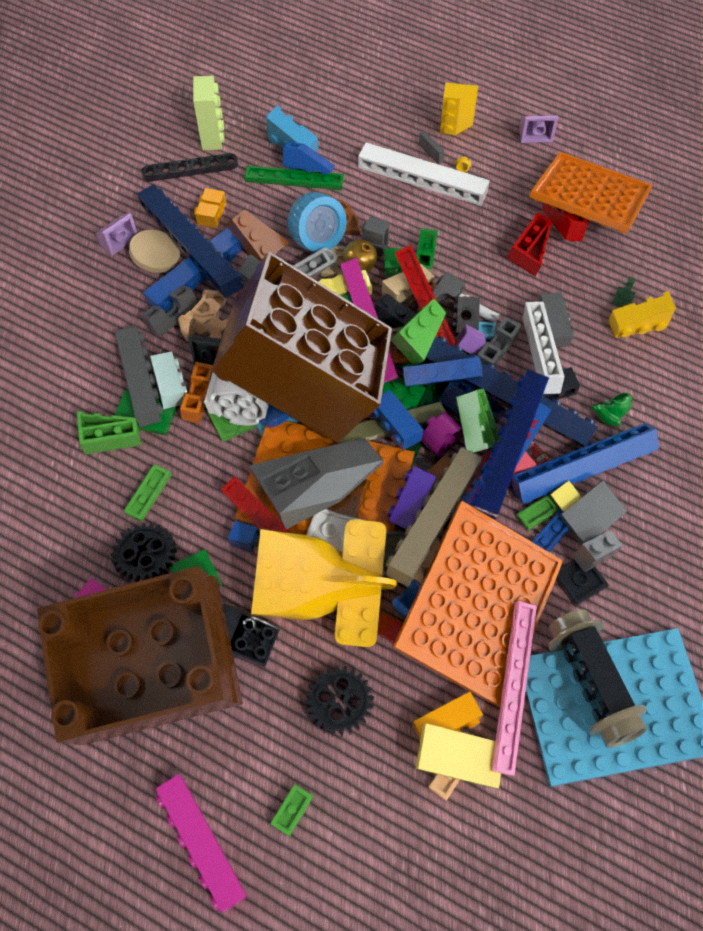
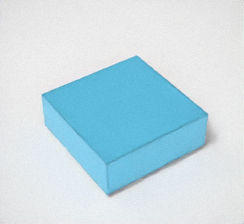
[478,321,496,341]

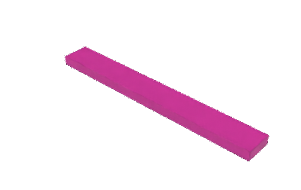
[340,258,398,383]

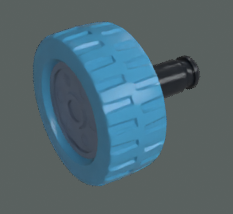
[287,192,347,253]

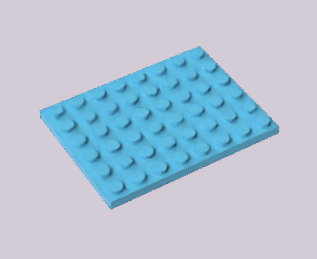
[525,628,703,787]

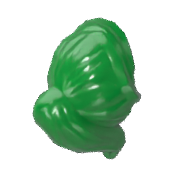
[591,392,633,427]

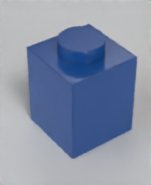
[228,520,260,552]

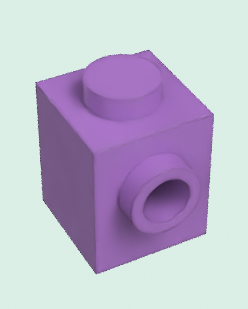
[456,324,486,355]

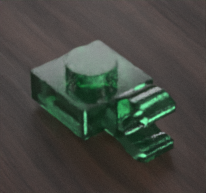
[612,277,636,307]

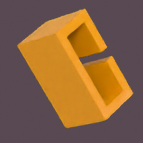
[194,188,226,228]

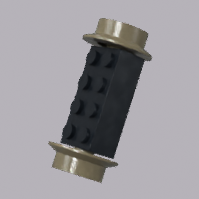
[548,610,647,748]

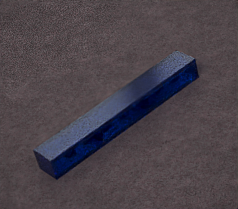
[471,369,549,520]

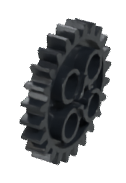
[111,523,177,582]
[305,665,374,737]

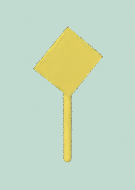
[550,481,581,512]

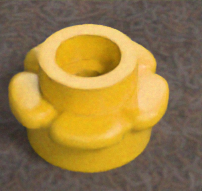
[455,157,471,173]

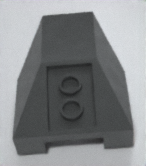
[249,438,384,529]

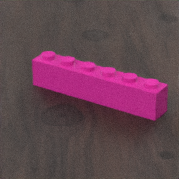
[156,774,248,913]

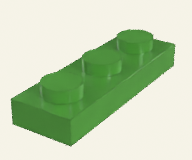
[124,464,172,522]

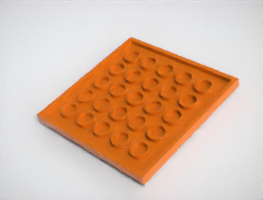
[529,152,653,234]

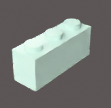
[150,352,187,409]

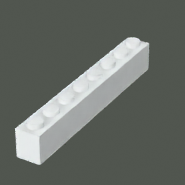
[358,143,490,206]

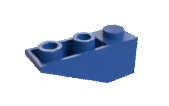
[283,141,335,174]

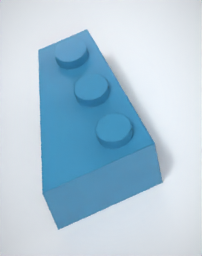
[266,105,318,152]

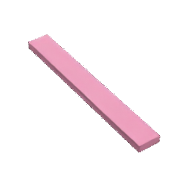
[491,601,537,776]

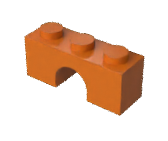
[180,362,213,424]

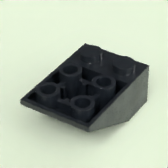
[223,604,280,667]

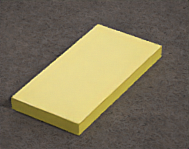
[416,724,501,788]

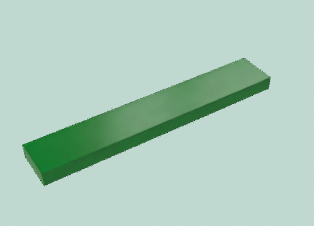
[244,166,344,190]

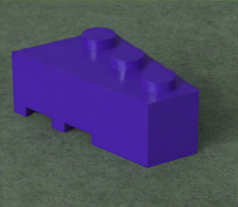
[387,466,436,530]

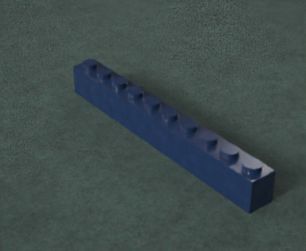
[137,184,243,299]
[425,336,598,447]

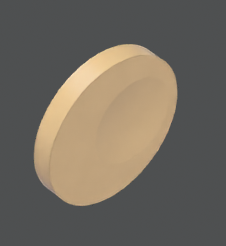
[129,230,180,273]

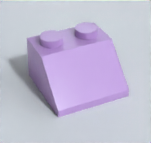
[519,115,558,143]
[96,213,137,256]

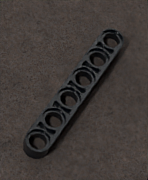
[141,153,238,182]

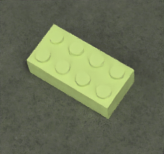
[193,76,225,150]

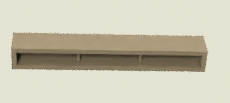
[386,447,483,587]

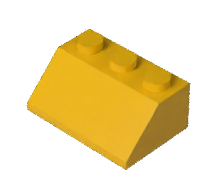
[440,83,478,135]

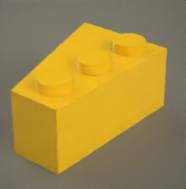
[608,291,676,338]

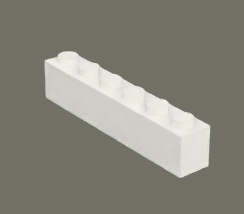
[523,302,564,394]

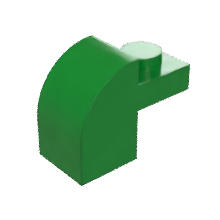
[416,228,438,270]
[384,248,402,276]

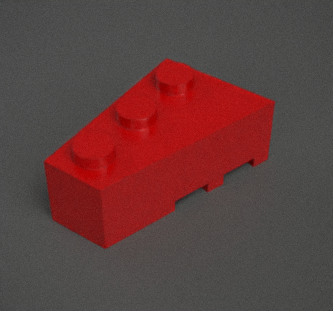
[542,203,588,242]
[507,213,552,276]

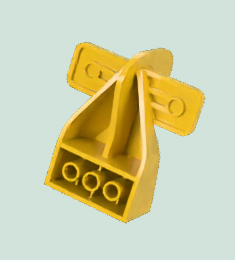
[251,520,397,647]

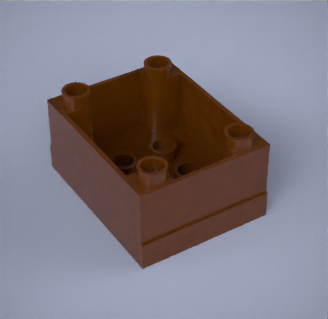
[211,251,392,443]
[37,566,243,745]

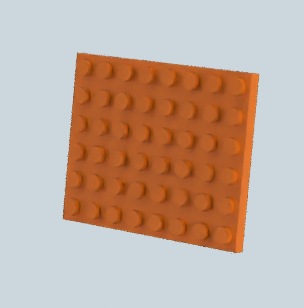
[234,421,415,535]
[393,501,563,708]

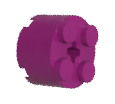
[421,412,463,457]

